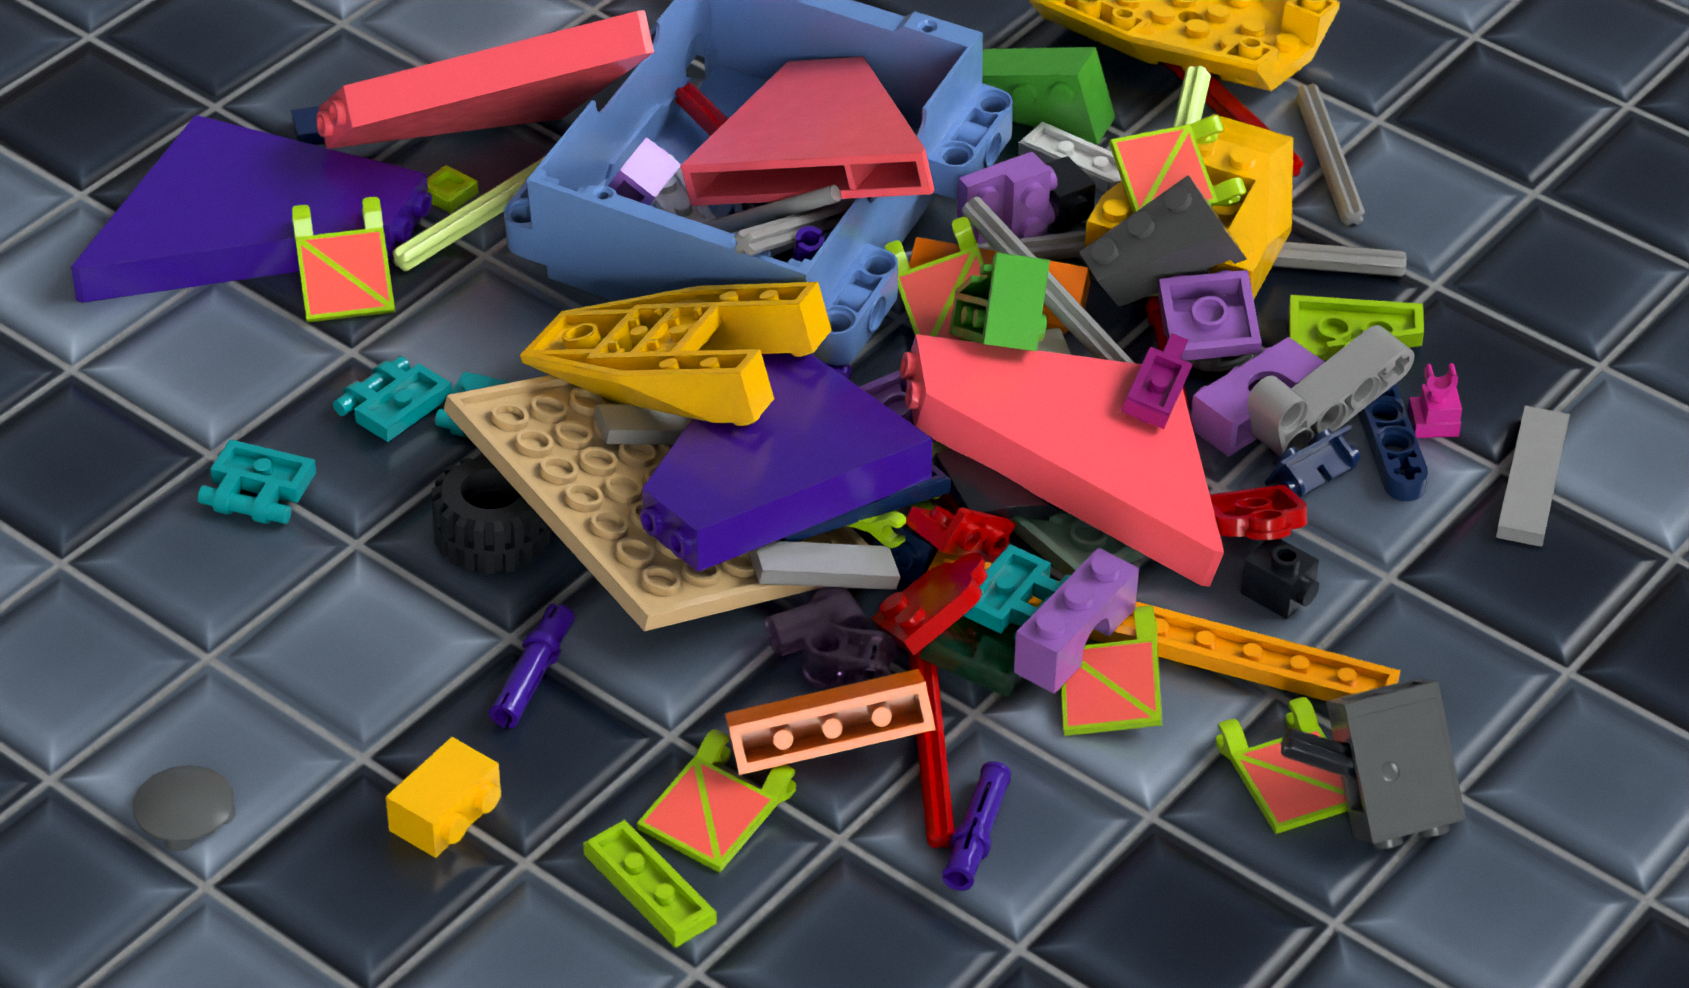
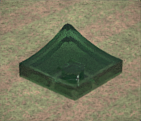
[919,616,1020,698]

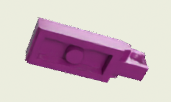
[1121,333,1193,429]

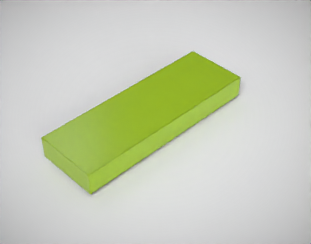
[583,820,717,948]

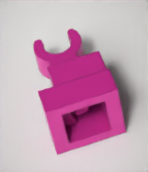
[1407,363,1462,438]

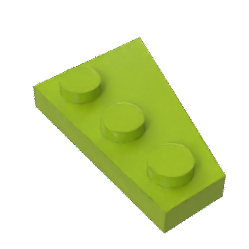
[1289,295,1424,361]

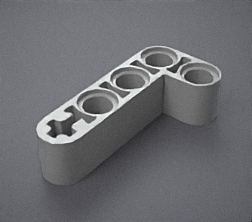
[1247,325,1415,456]

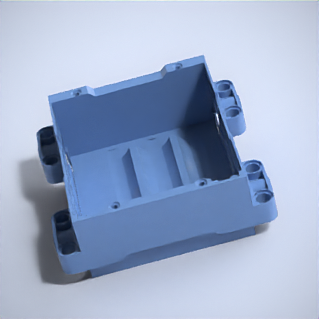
[504,0,1013,366]

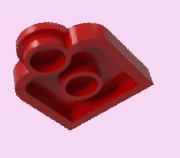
[1210,484,1308,540]
[870,553,987,656]

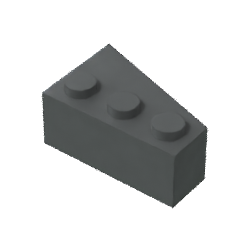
[1079,175,1247,307]

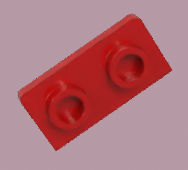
[906,506,1015,564]

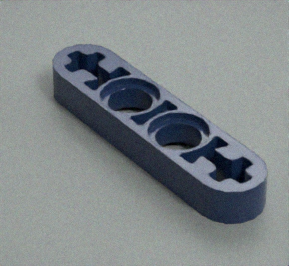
[1358,384,1428,501]

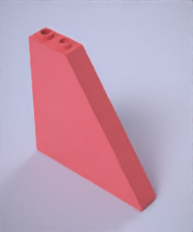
[316,10,654,149]
[680,56,935,206]
[900,334,1224,587]

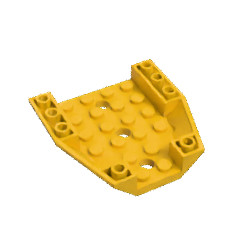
[1028,0,1340,91]

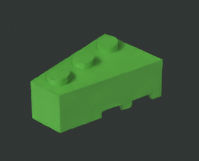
[982,47,1115,145]
[949,252,1050,351]

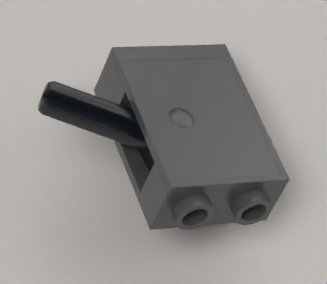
[1281,678,1466,849]

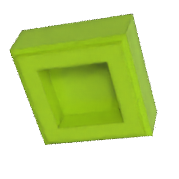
[427,165,479,214]

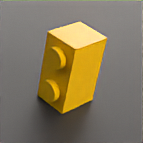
[386,737,501,858]

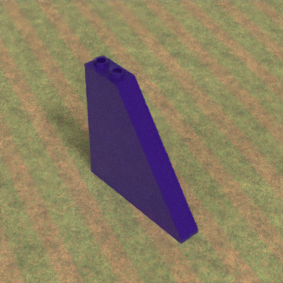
[71,115,432,302]
[640,353,932,572]

